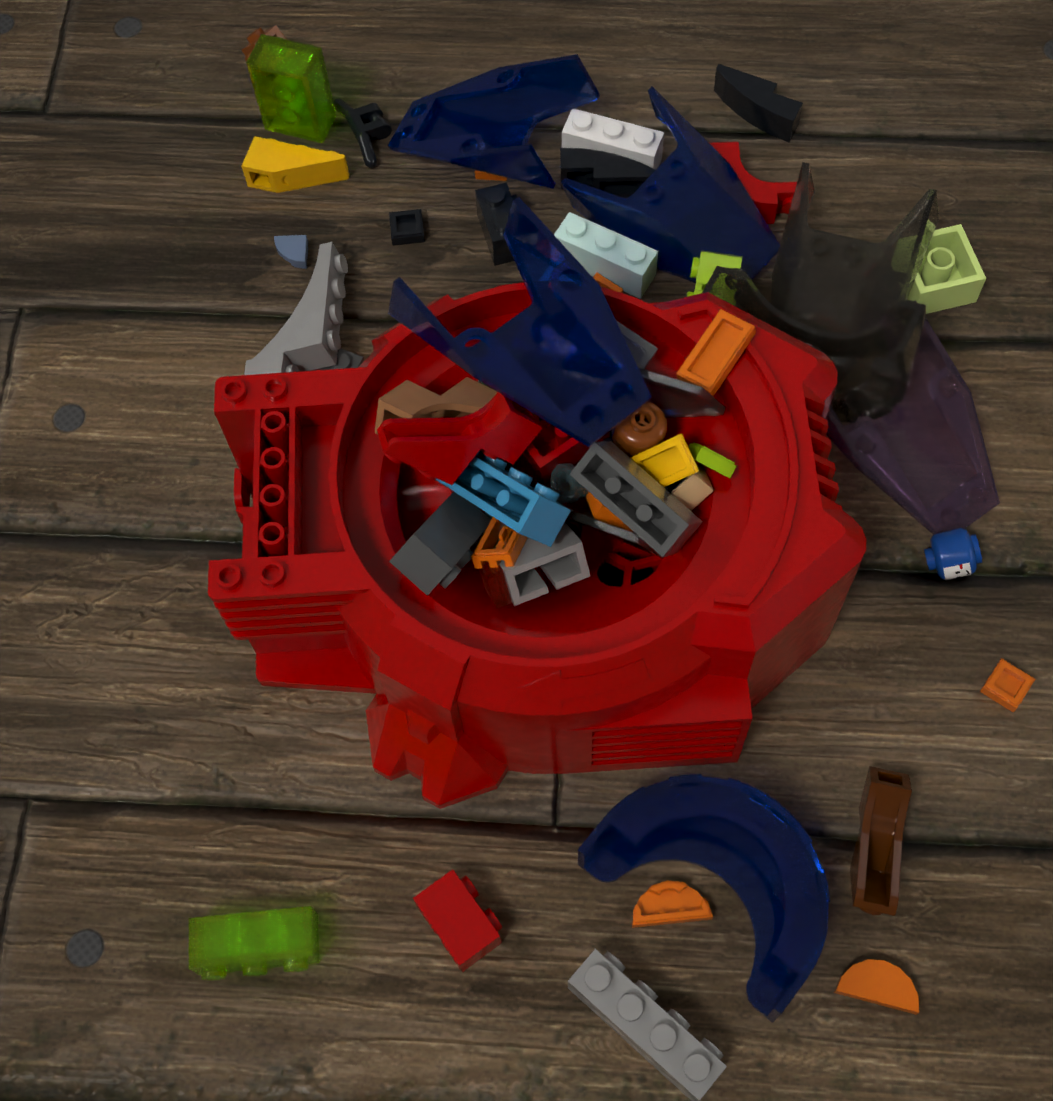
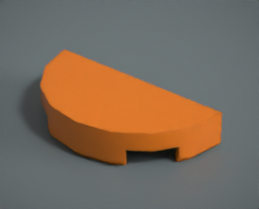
[632,880,713,928]
[834,959,919,1015]

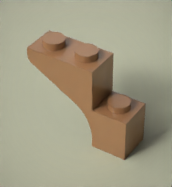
[375,377,535,434]

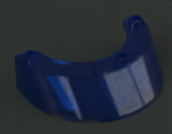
[578,774,830,1023]

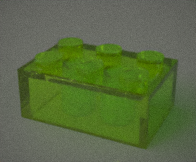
[246,34,336,144]

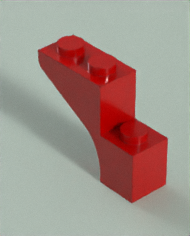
[377,388,543,485]

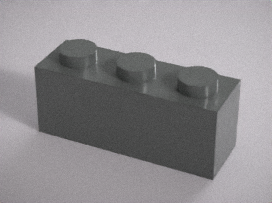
[570,441,703,557]
[389,492,491,596]

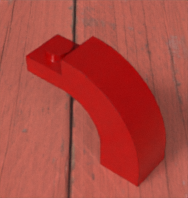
[704,142,810,224]

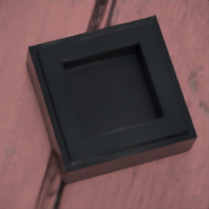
[389,209,425,246]

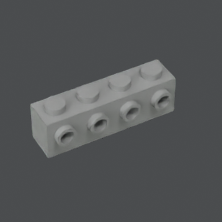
[568,949,727,1101]

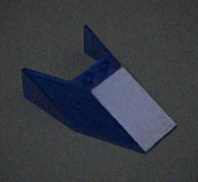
[388,54,600,189]
[561,86,781,296]
[388,197,652,447]

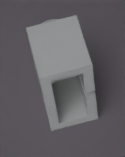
[495,522,591,606]

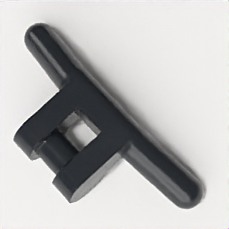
[332,98,392,168]

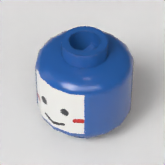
[924,528,982,580]

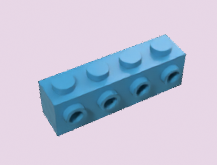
[436,450,571,547]

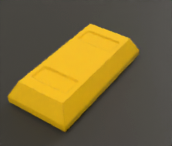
[630,433,699,487]

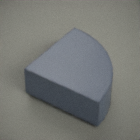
[274,235,308,269]

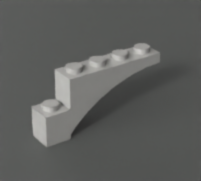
[244,242,348,375]

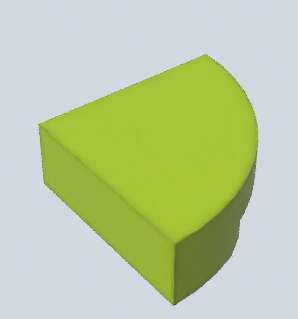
[688,442,736,478]

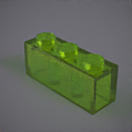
[189,906,320,980]

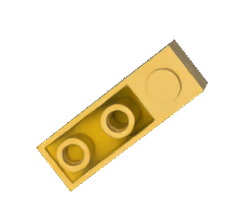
[241,136,350,193]

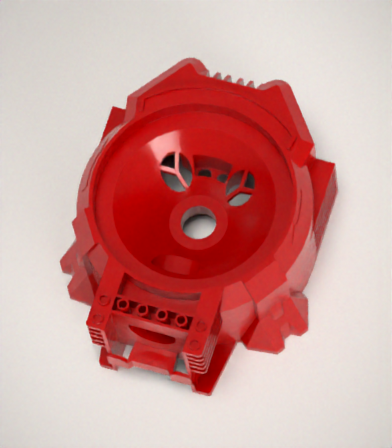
[208,281,867,809]

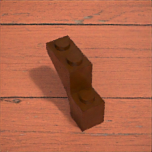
[850,766,912,916]

